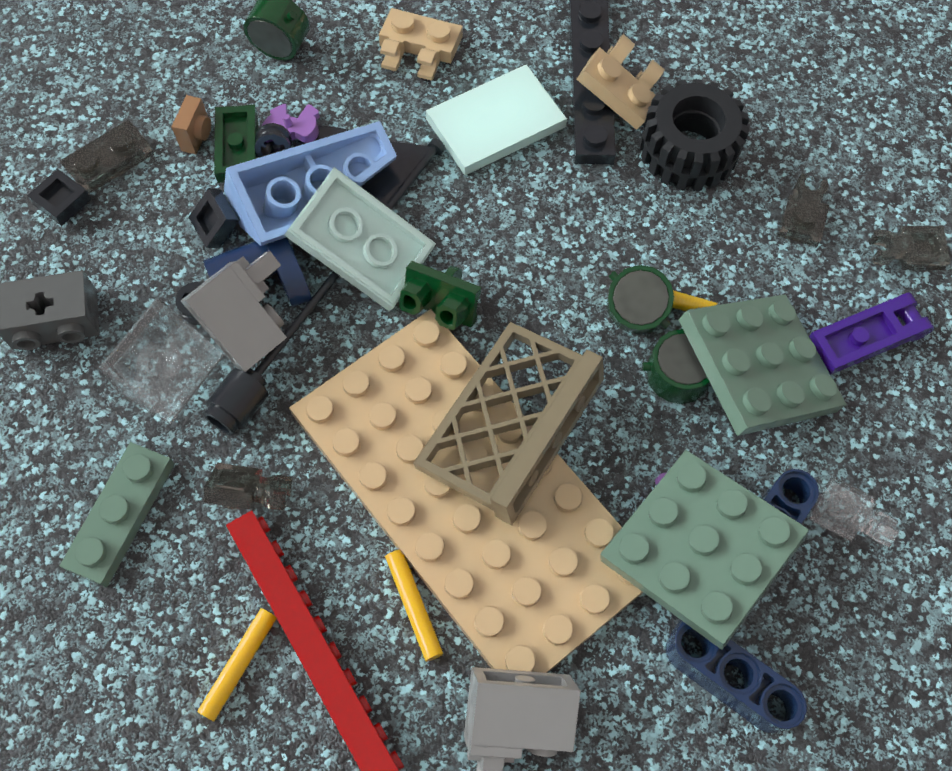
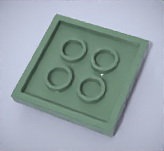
[678,294,847,436]
[600,450,809,650]

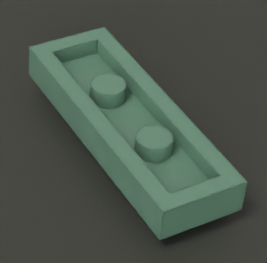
[59,442,175,588]

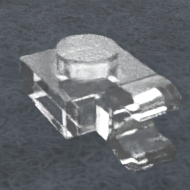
[808,475,899,547]

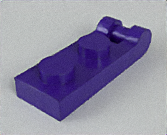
[809,292,935,375]

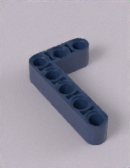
[666,469,819,733]

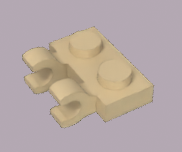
[379,8,463,81]
[576,34,664,130]

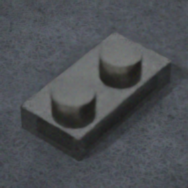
[60,119,154,194]

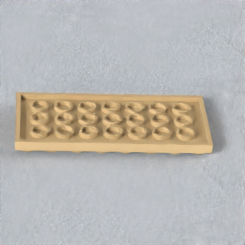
[289,309,643,673]

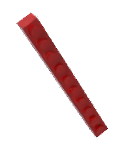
[226,510,404,771]

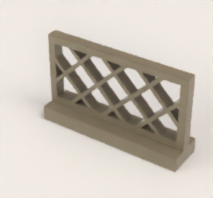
[414,322,604,525]

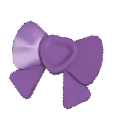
[262,104,320,143]

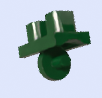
[399,261,482,330]

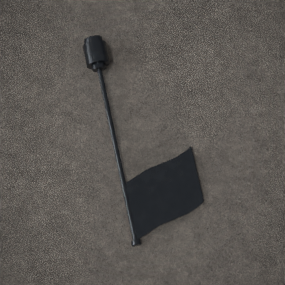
[203,126,445,435]

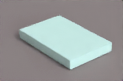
[426,65,567,175]
[284,167,436,311]

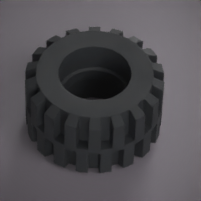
[640,79,750,191]

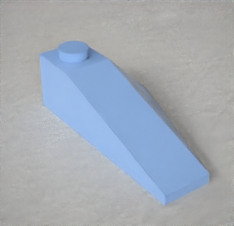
[224,121,397,246]

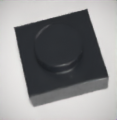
[27,169,91,226]
[188,188,239,249]

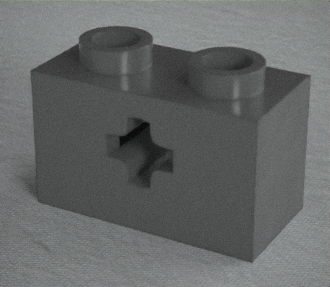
[0,270,100,350]

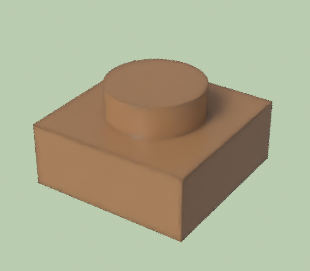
[171,95,211,155]

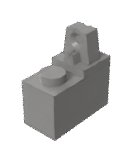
[181,251,287,372]
[464,667,581,771]

